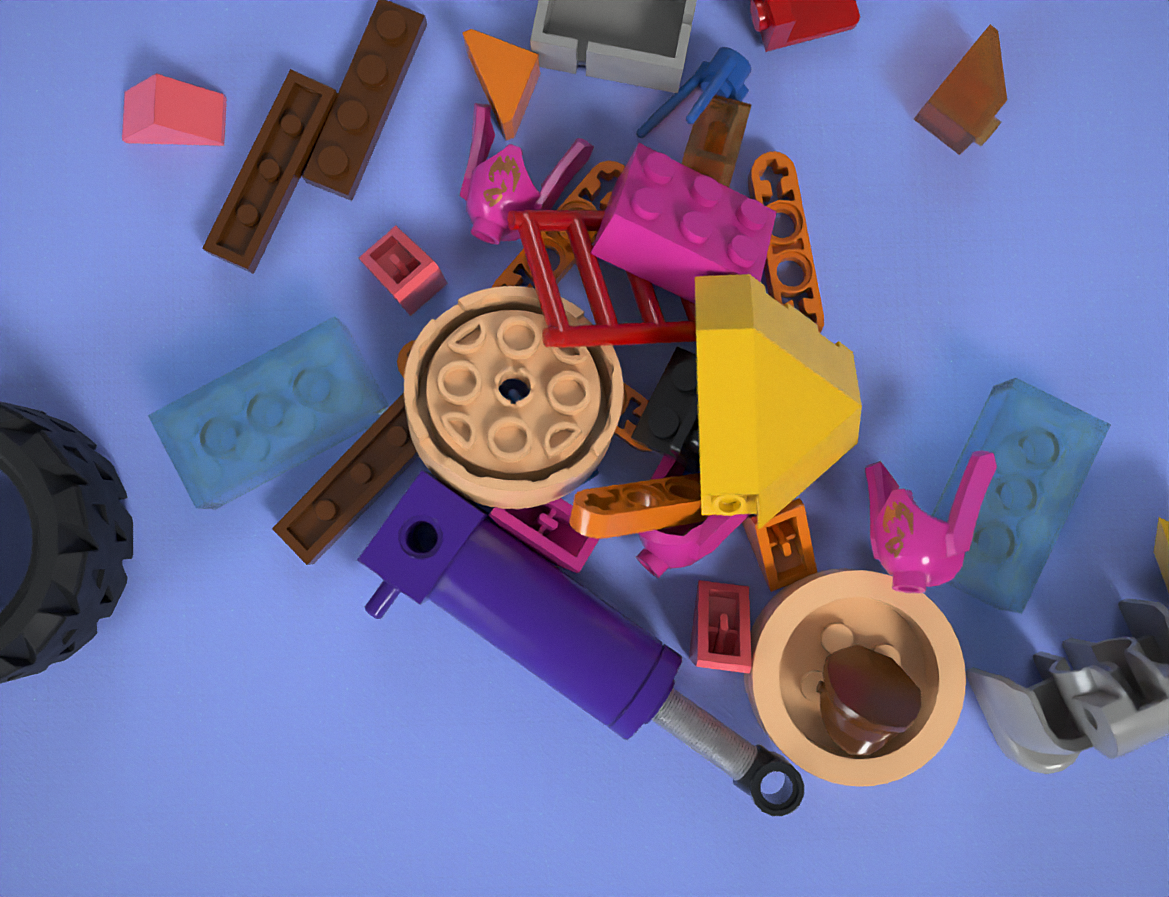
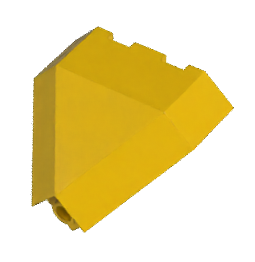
[695,274,862,530]

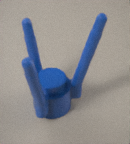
[636,47,752,158]

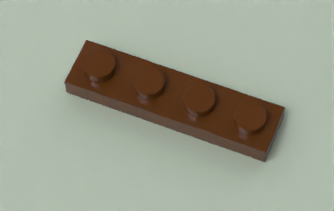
[302,0,427,201]
[202,69,338,274]
[272,392,419,565]

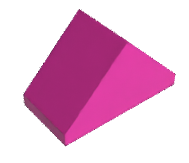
[489,498,599,573]

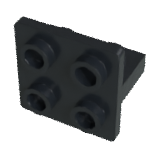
[631,346,700,474]

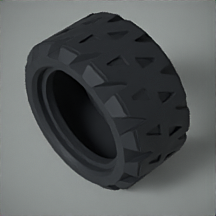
[0,402,133,683]

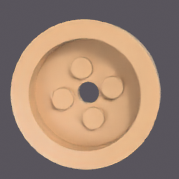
[404,286,624,509]
[743,568,966,787]

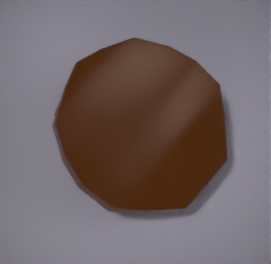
[816,644,921,755]

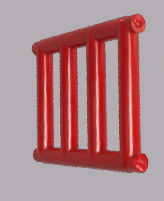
[507,209,697,348]

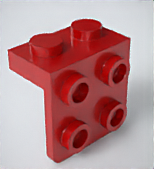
[750,0,860,52]

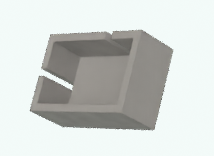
[530,0,697,93]

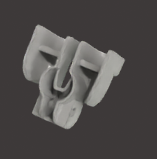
[965,598,1169,774]

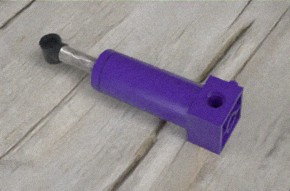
[357,470,804,816]

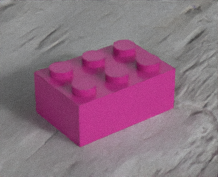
[591,143,777,304]

